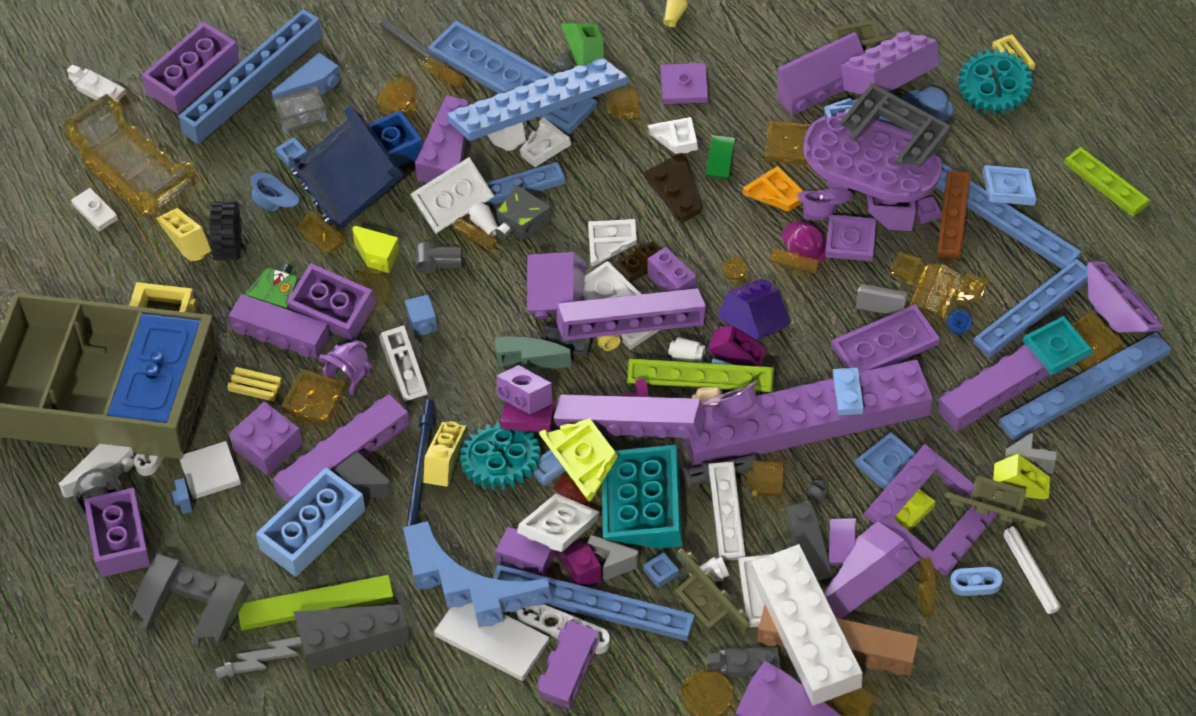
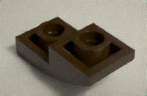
[614,242,661,282]

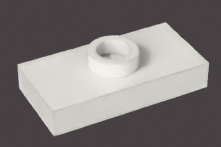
[71,188,118,232]

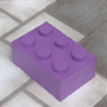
[287,263,377,341]
[84,488,151,577]

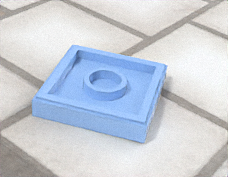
[982,165,1037,206]

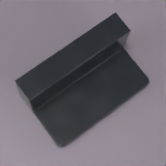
[541,322,591,358]

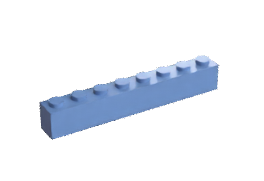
[178,9,322,145]

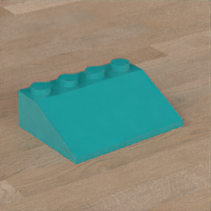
[602,445,683,548]

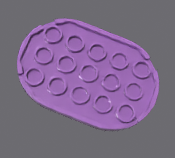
[803,112,942,203]

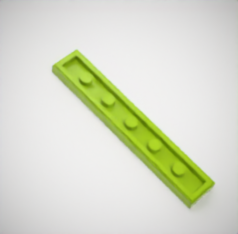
[627,359,774,392]
[238,575,394,631]

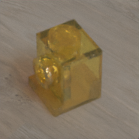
[605,88,639,120]

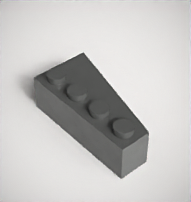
[293,605,410,670]

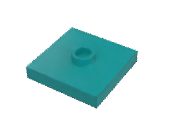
[1023,316,1093,376]

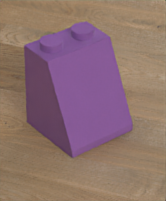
[527,252,586,319]

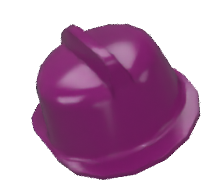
[782,222,826,266]

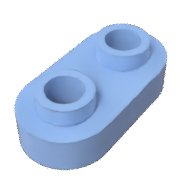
[950,567,1002,596]

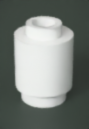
[668,337,706,363]

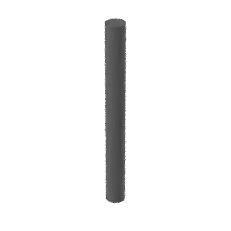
[380,18,449,71]

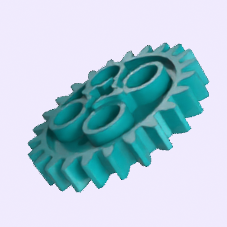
[958,48,1033,115]
[460,422,541,490]

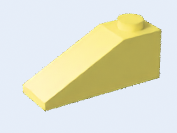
[157,208,211,261]

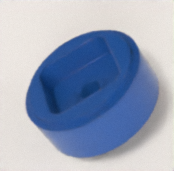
[946,310,972,335]

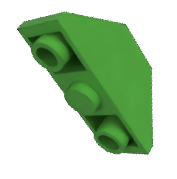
[561,23,604,66]

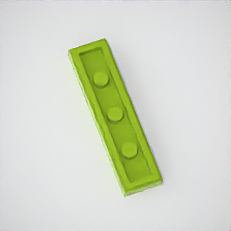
[1064,147,1150,217]

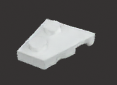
[520,117,571,167]
[648,117,698,154]
[588,219,637,266]

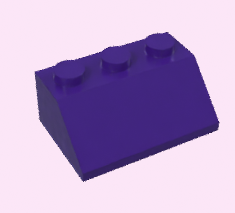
[717,279,790,340]

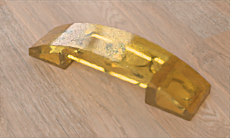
[890,252,989,301]

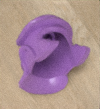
[319,340,372,396]

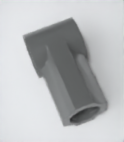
[415,242,462,274]

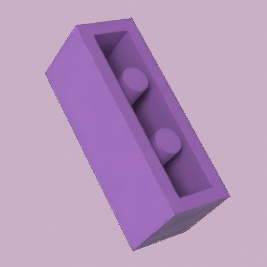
[537,621,600,710]

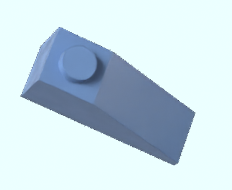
[271,53,341,109]

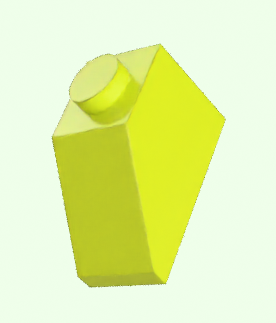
[352,226,400,273]
[993,454,1050,499]

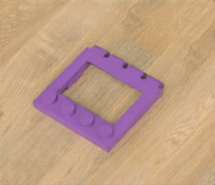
[864,444,998,576]

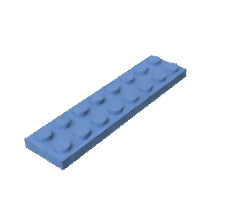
[428,21,597,135]
[446,58,628,141]

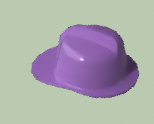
[797,188,853,220]
[703,381,760,418]

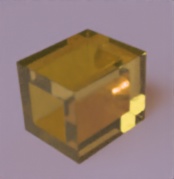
[747,461,783,497]

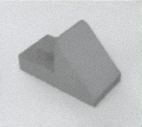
[1004,433,1057,474]
[587,535,639,580]

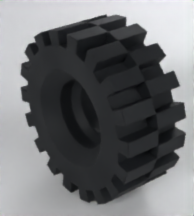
[209,201,242,261]

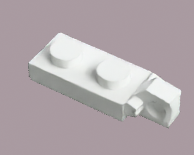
[67,65,126,108]

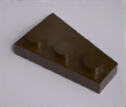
[644,153,702,223]

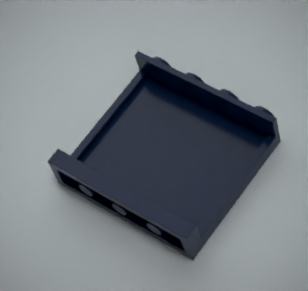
[288,105,404,229]

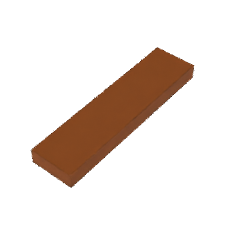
[937,171,971,259]

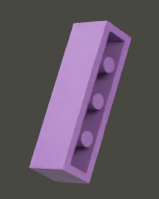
[229,294,330,359]

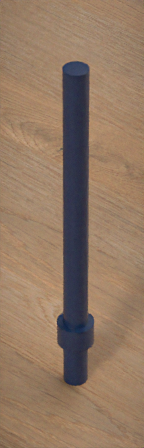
[406,399,435,526]

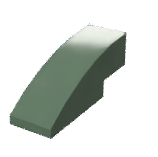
[495,336,571,371]

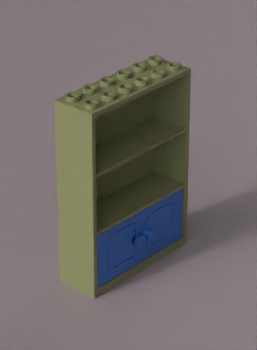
[0,293,218,459]

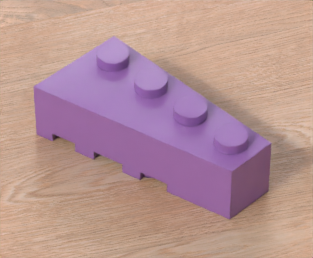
[415,95,468,183]

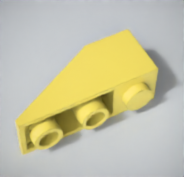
[423,422,466,487]

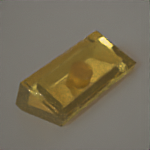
[296,210,348,255]

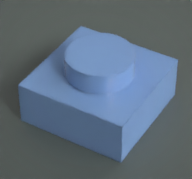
[275,138,307,168]
[172,478,192,514]
[643,552,679,588]

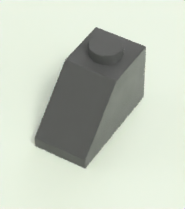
[334,451,392,497]

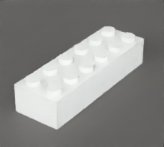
[751,545,862,705]

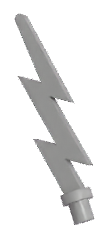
[215,637,302,679]

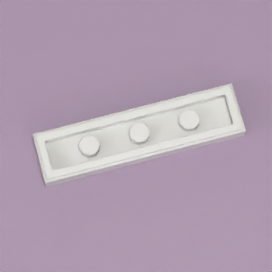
[708,462,745,561]

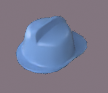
[900,87,953,122]
[250,172,299,211]

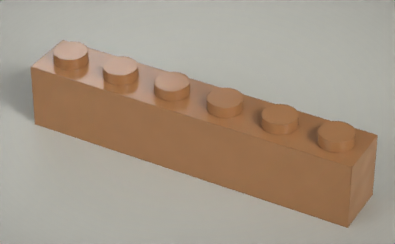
[757,604,919,676]

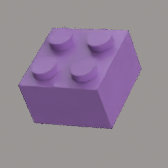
[229,402,303,476]

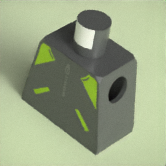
[495,185,551,240]

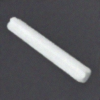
[1004,527,1060,614]

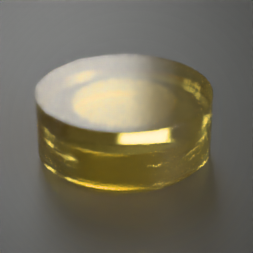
[723,257,746,281]

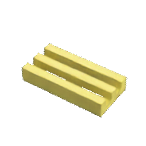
[992,34,1035,71]
[227,367,282,402]

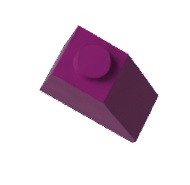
[708,325,767,367]
[556,540,601,587]

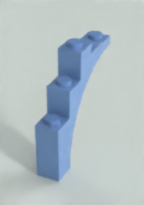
[403,521,552,627]

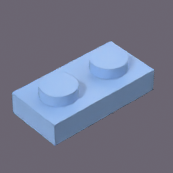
[833,368,863,416]

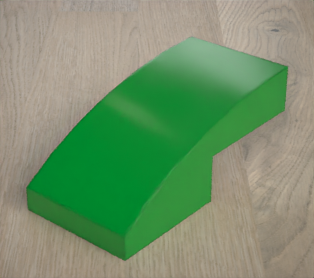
[706,135,735,180]

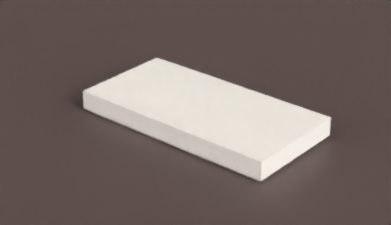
[581,261,660,350]
[434,603,550,681]

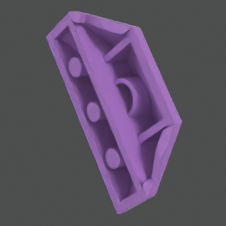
[1087,261,1163,332]

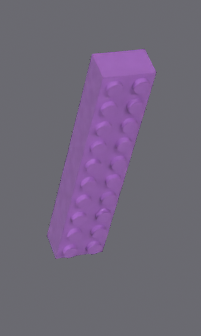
[683,360,933,468]

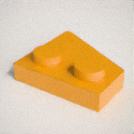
[743,166,803,212]

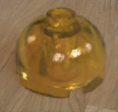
[374,72,418,116]

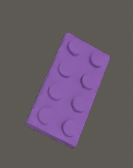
[831,304,940,373]

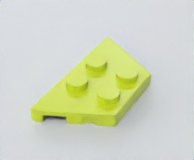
[539,419,618,501]

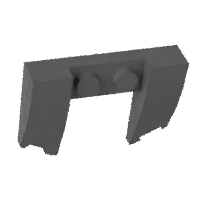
[840,83,951,168]
[130,554,250,647]

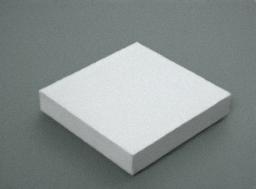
[179,441,241,500]

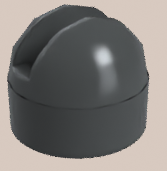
[553,53,573,72]
[808,480,828,502]

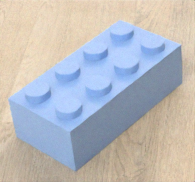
[256,468,365,577]

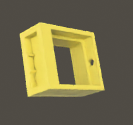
[129,282,198,313]

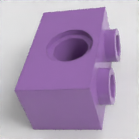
[648,247,696,292]
[497,365,552,415]

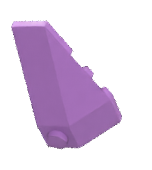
[867,194,916,231]
[824,521,919,619]
[736,661,841,716]

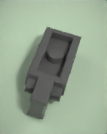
[707,647,780,677]

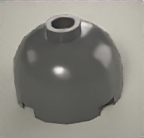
[73,468,124,514]

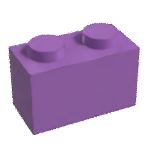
[496,527,555,576]

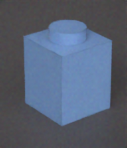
[405,294,437,337]

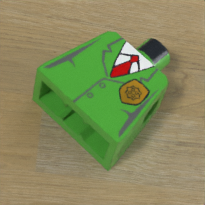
[245,264,298,311]

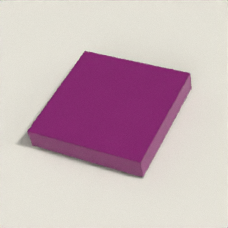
[500,400,555,432]

